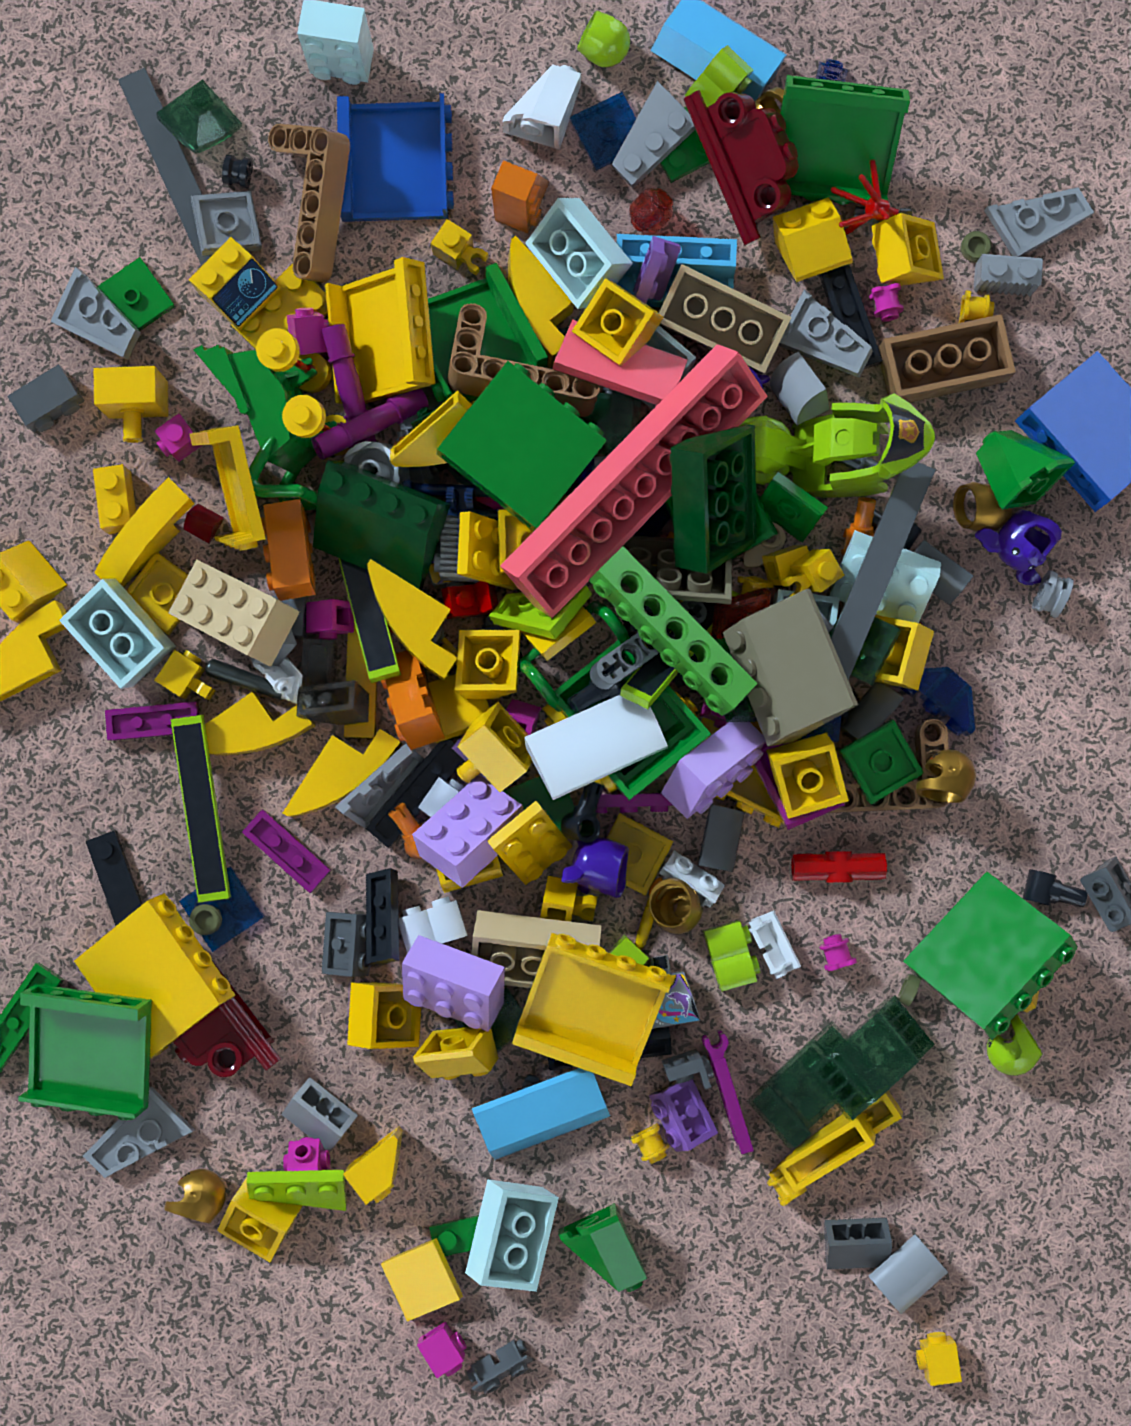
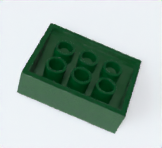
[670,424,757,574]
[313,460,451,591]

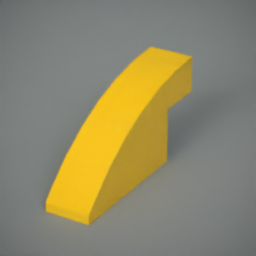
[508,235,574,369]
[390,390,472,467]
[94,477,195,586]
[367,559,458,681]
[0,600,67,702]
[205,692,316,755]
[282,729,403,817]
[777,1086,903,1193]

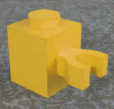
[430,219,489,275]
[781,549,845,597]
[154,650,216,701]
[540,876,598,922]

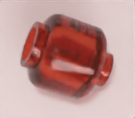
[629,188,673,234]

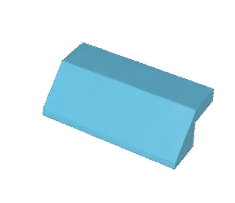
[651,0,787,101]
[616,234,737,308]
[472,1068,610,1160]

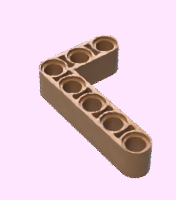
[268,124,350,283]
[447,304,600,417]
[829,719,949,813]

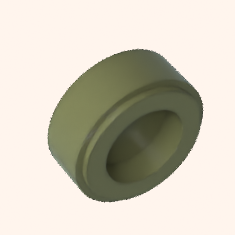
[960,231,992,262]
[189,904,222,935]
[897,974,921,1007]

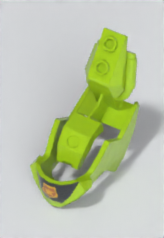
[739,393,935,498]

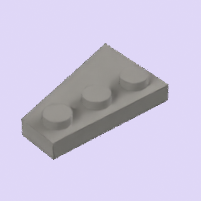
[612,81,695,189]
[984,187,1094,257]
[51,267,141,360]
[779,289,873,378]
[335,744,425,828]
[83,1086,195,1178]

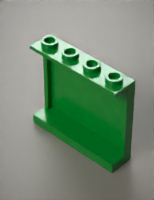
[780,75,910,205]
[428,263,548,403]
[436,361,607,532]
[903,871,1078,1040]
[18,984,152,1120]

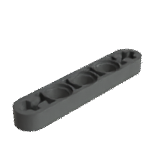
[590,601,707,689]

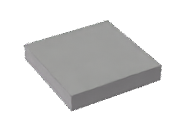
[191,191,262,256]

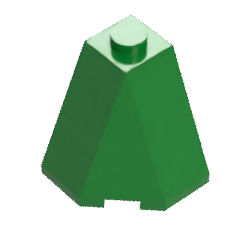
[976,430,1076,510]
[558,1203,647,1292]

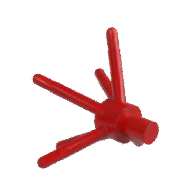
[830,159,899,236]

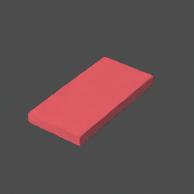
[553,319,688,405]

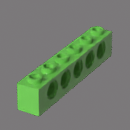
[589,546,758,716]

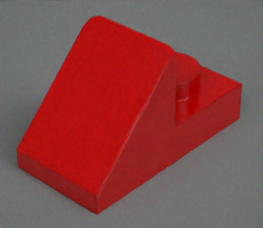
[441,581,499,619]

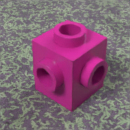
[283,1137,331,1171]

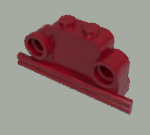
[683,90,799,246]
[173,948,281,1077]

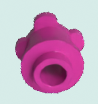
[869,283,904,322]
[819,934,857,971]

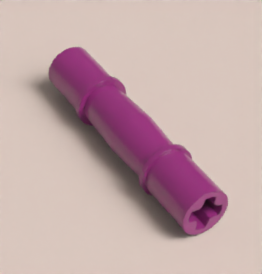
[322,324,377,445]
[311,388,429,460]

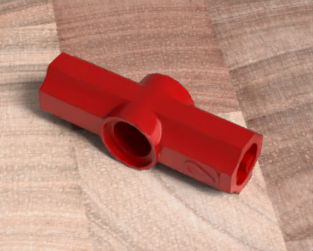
[791,851,887,883]

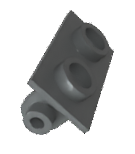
[467,1339,534,1394]

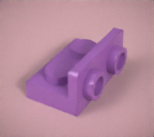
[633,236,681,304]
[649,1079,718,1152]

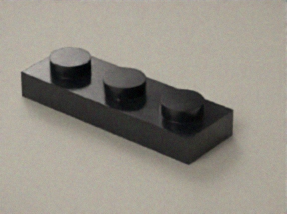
[366,868,399,966]

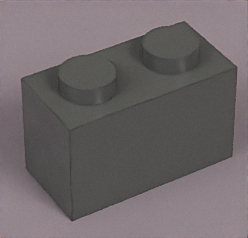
[7,364,85,432]

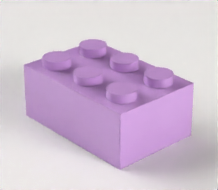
[661,713,766,819]
[412,775,524,888]
[402,935,505,1032]

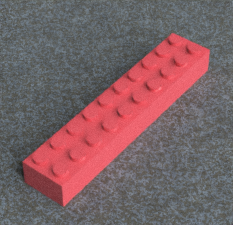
[500,344,768,618]

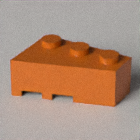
[491,160,550,234]
[261,499,316,601]
[381,650,445,750]

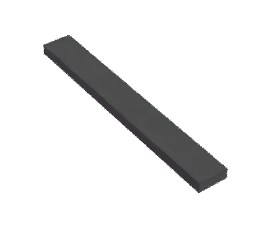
[118,68,212,266]
[831,462,936,680]

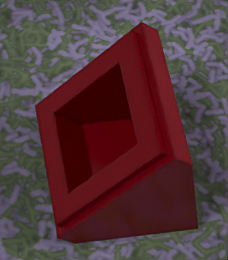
[183,504,224,544]

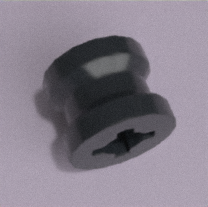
[222,154,253,188]

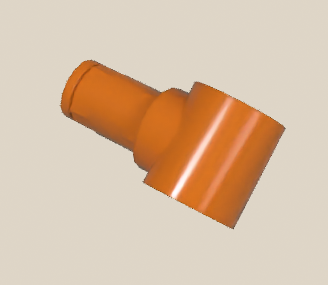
[841,497,876,555]
[388,803,423,859]

